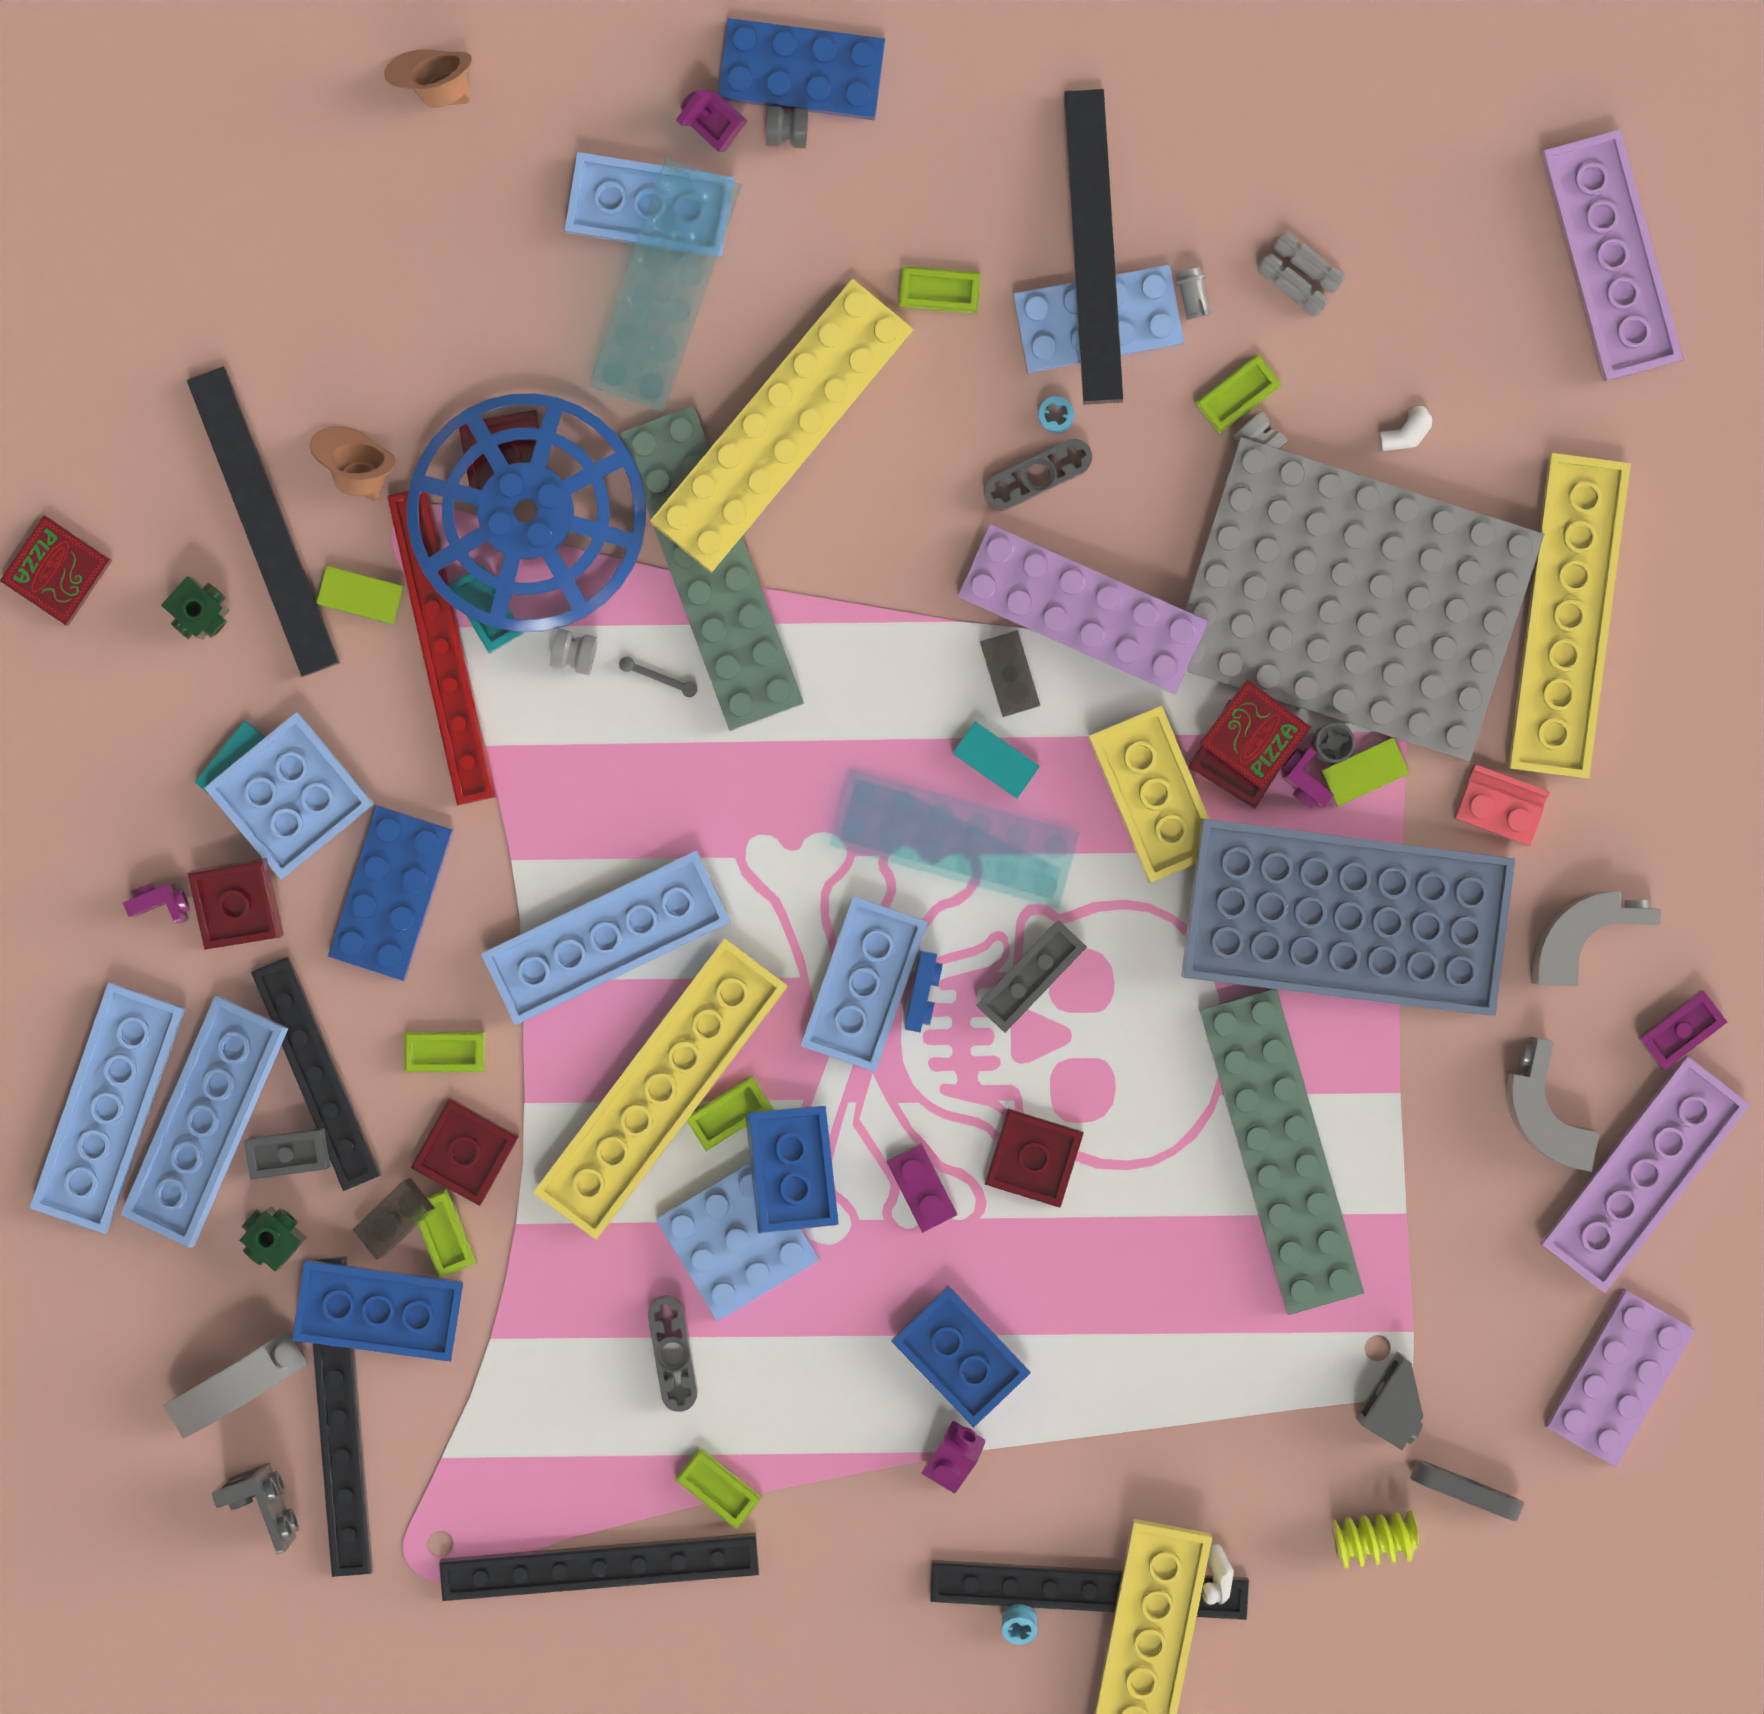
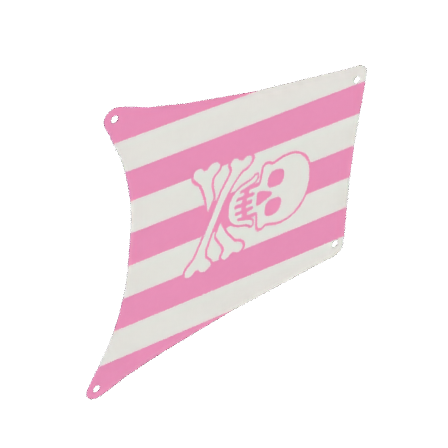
[391,504,1414,1582]

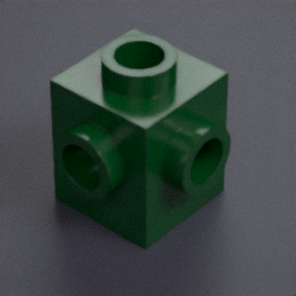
[161,576,230,640]
[239,1207,307,1272]

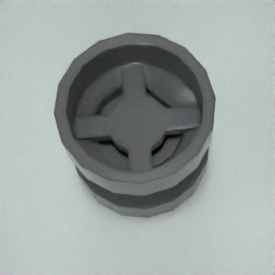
[766,106,808,149]
[1311,723,1355,764]

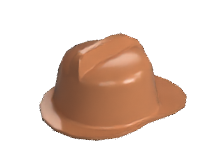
[384,50,472,108]
[309,426,396,501]

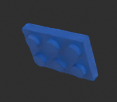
[745,1106,839,1233]
[891,1285,1031,1428]

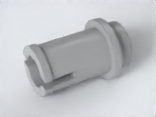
[1175,267,1212,320]

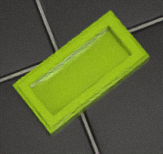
[899,266,981,314]
[1195,354,1282,435]
[316,566,405,625]
[1320,737,1410,807]
[404,1032,485,1072]
[687,1075,773,1152]
[410,1189,477,1278]
[675,1447,762,1529]

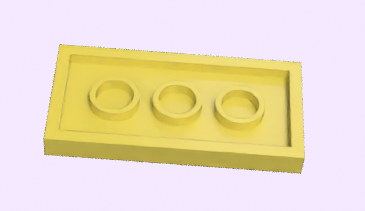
[1087,705,1209,883]

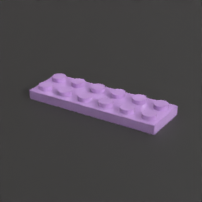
[1541,129,1684,382]
[958,524,1209,694]
[1540,1056,1750,1293]

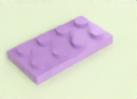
[1545,1289,1695,1467]

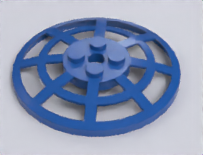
[407,393,646,632]

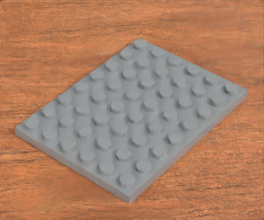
[1184,437,1545,762]

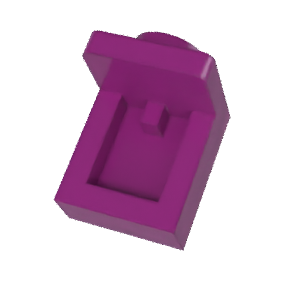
[676,90,747,152]
[1282,746,1334,809]
[122,883,190,924]
[921,1421,986,1494]

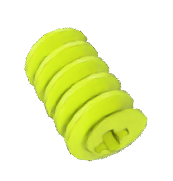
[1332,1510,1418,1569]

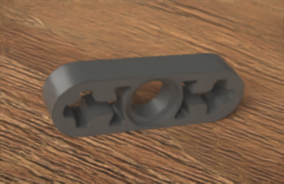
[984,439,1092,511]
[648,1295,698,1412]
[1410,1459,1524,1522]

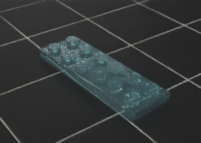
[588,157,742,413]
[830,769,1080,909]

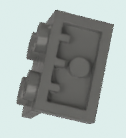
[211,1463,299,1555]

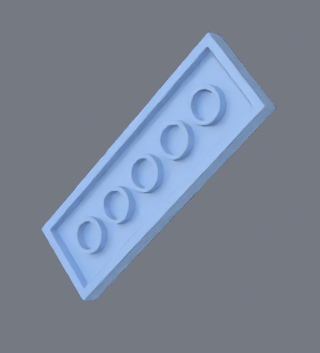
[481,851,731,1025]
[30,982,186,1234]
[120,996,288,1247]

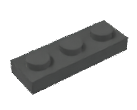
[976,919,1087,1033]

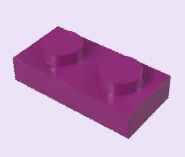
[1638,990,1728,1070]
[887,1143,958,1233]

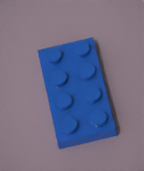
[718,18,885,120]
[328,805,454,981]
[292,1259,463,1362]

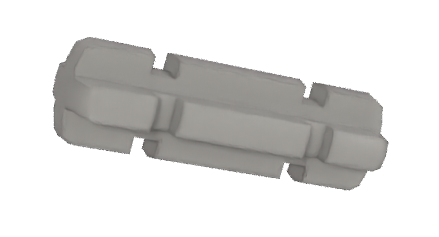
[1273,231,1345,293]
[1258,254,1328,317]

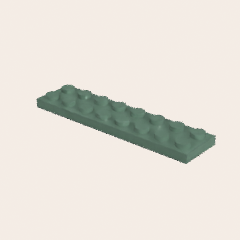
[619,405,804,731]
[1199,989,1364,1315]

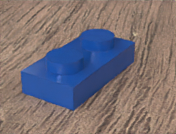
[905,950,943,1033]

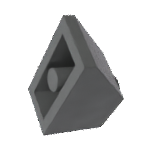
[1355,1351,1423,1450]

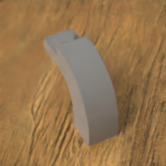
[1531,891,1661,986]
[1506,1036,1600,1172]
[163,1330,307,1439]

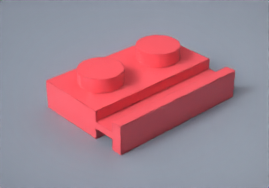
[1454,765,1550,846]

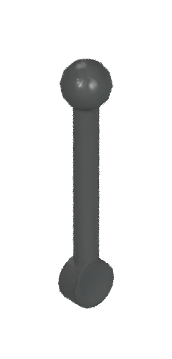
[619,656,697,697]

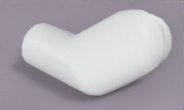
[1379,405,1432,451]
[1202,1544,1234,1605]

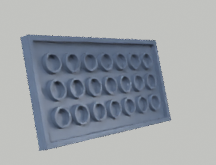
[1181,819,1515,1016]

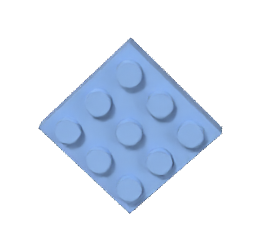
[204,712,374,880]
[656,1162,819,1321]

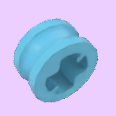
[1038,396,1074,433]
[1002,1604,1037,1645]

